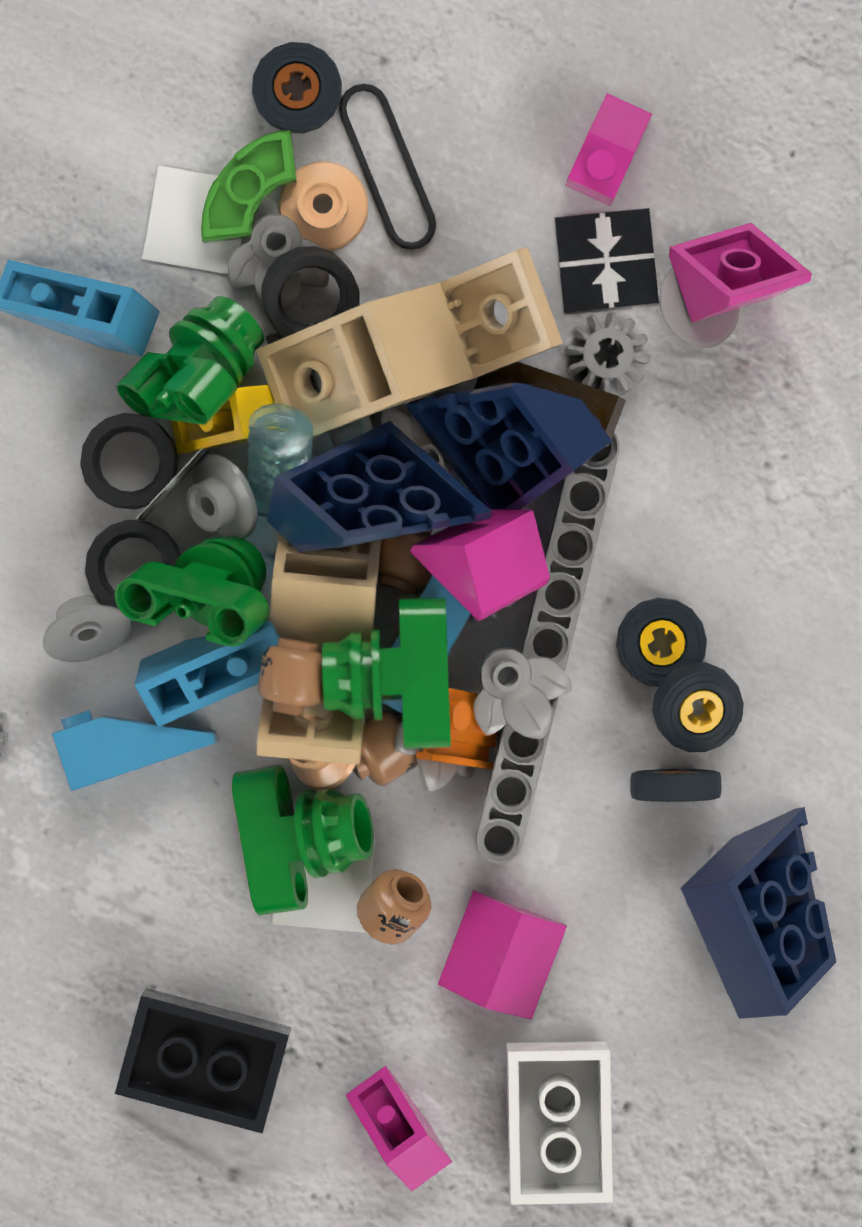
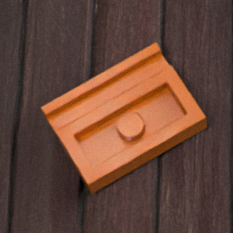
[416,688,499,770]

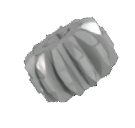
[564,311,651,395]

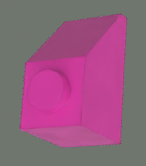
[565,93,652,206]
[345,1065,453,1191]

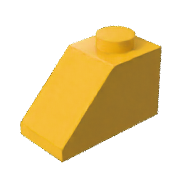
[171,384,287,455]

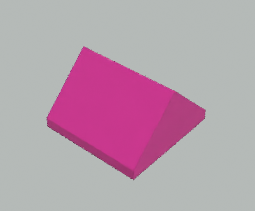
[669,223,812,323]
[410,509,550,621]
[438,890,567,1020]

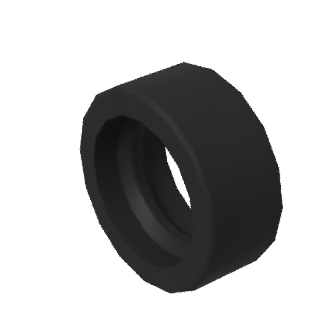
[261,246,360,338]
[80,413,179,510]
[85,520,181,609]

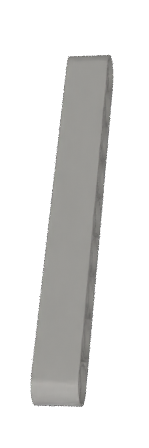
[476,433,620,864]

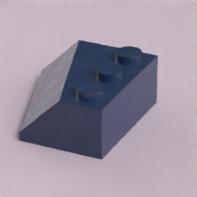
[406,382,612,510]
[267,421,492,552]
[681,807,837,1019]

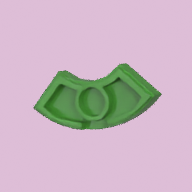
[201,130,297,243]

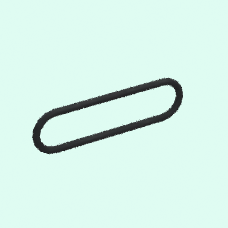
[339,84,436,250]

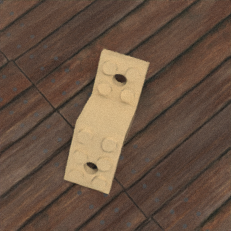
[256,247,563,445]
[256,533,382,765]

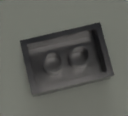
[115,988,291,1134]

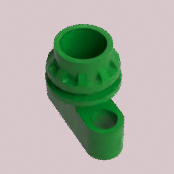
[116,296,264,425]
[115,536,269,647]
[322,598,451,749]
[232,765,374,916]

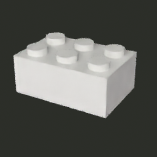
[506,1041,613,1205]

